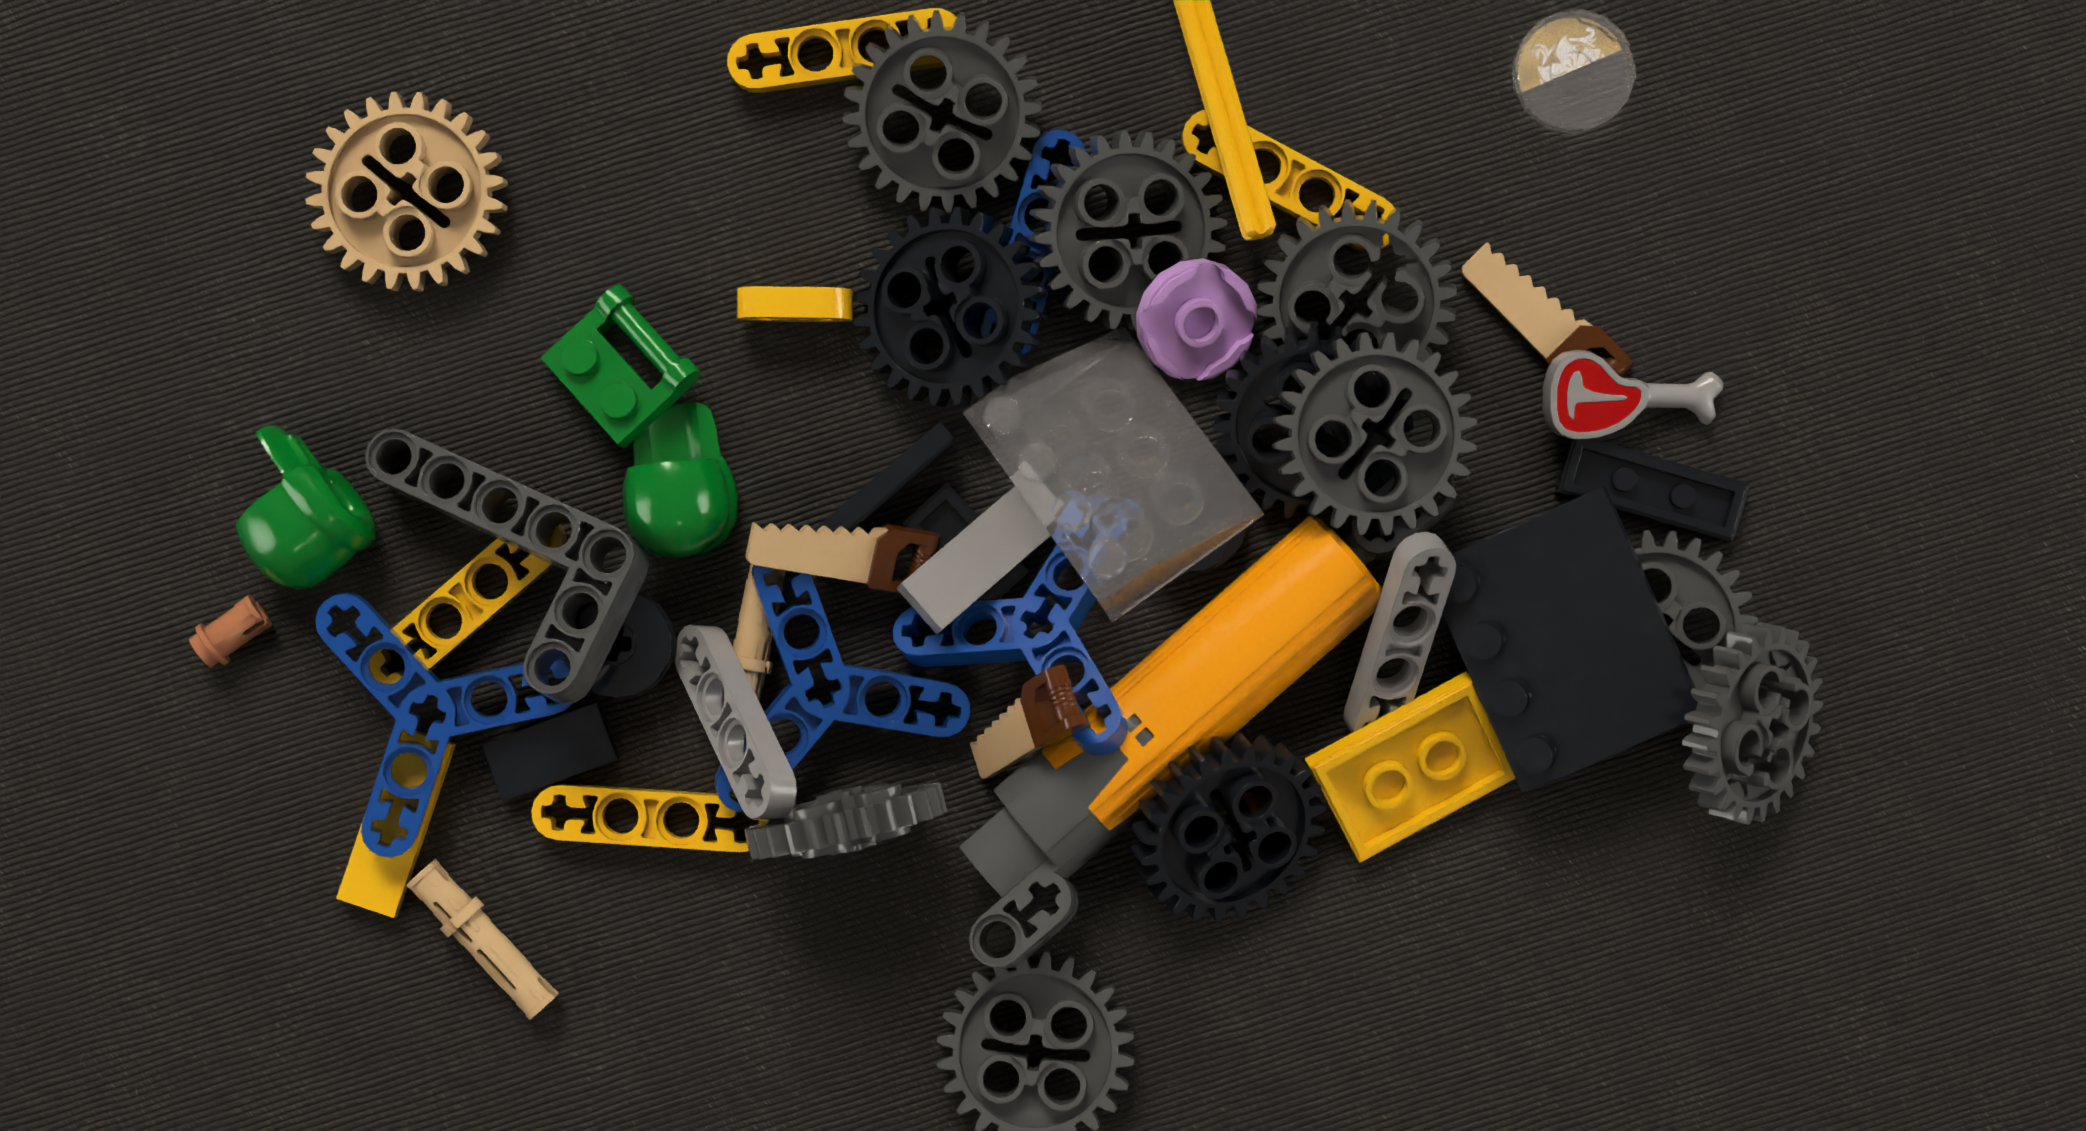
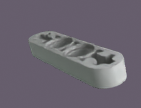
[1343,532,1456,733]
[674,625,797,819]

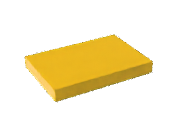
[1305,671,1516,863]

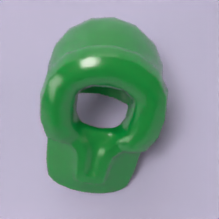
[623,403,738,558]
[236,425,375,589]

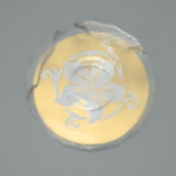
[1512,9,1636,133]

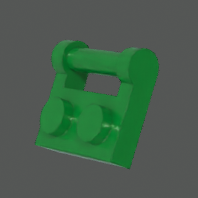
[540,284,701,449]

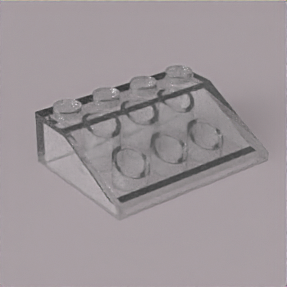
[963,327,1264,623]

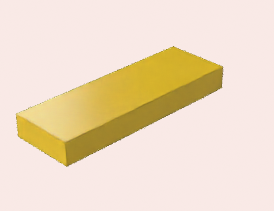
[336,730,456,918]

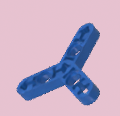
[893,496,1134,755]
[714,565,970,812]
[315,592,572,857]

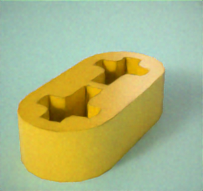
[737,286,853,322]

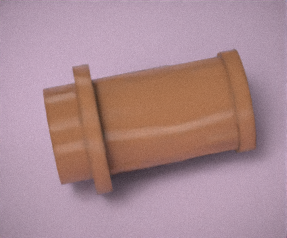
[189,594,272,668]

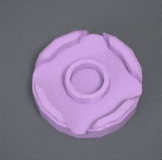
[1136,258,1257,381]

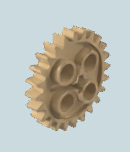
[305,92,508,292]

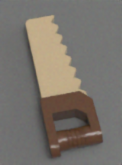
[1461,242,1634,377]
[745,522,941,593]
[970,665,1088,779]

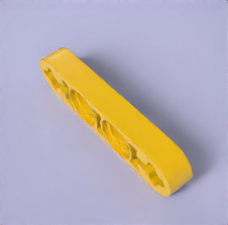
[727,8,956,93]
[1181,110,1394,253]
[370,524,567,684]
[531,783,771,852]

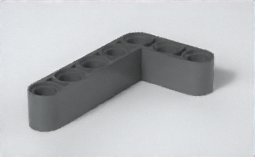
[365,428,649,704]

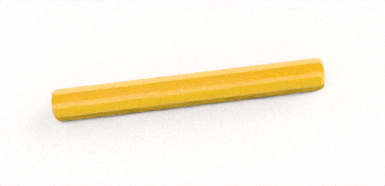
[1173,0,1276,241]

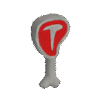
[1543,350,1723,439]

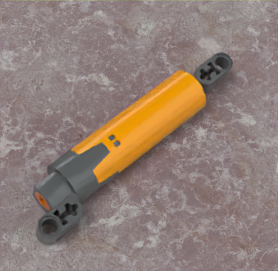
[959,475,1455,969]

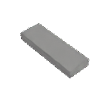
[896,471,1072,634]

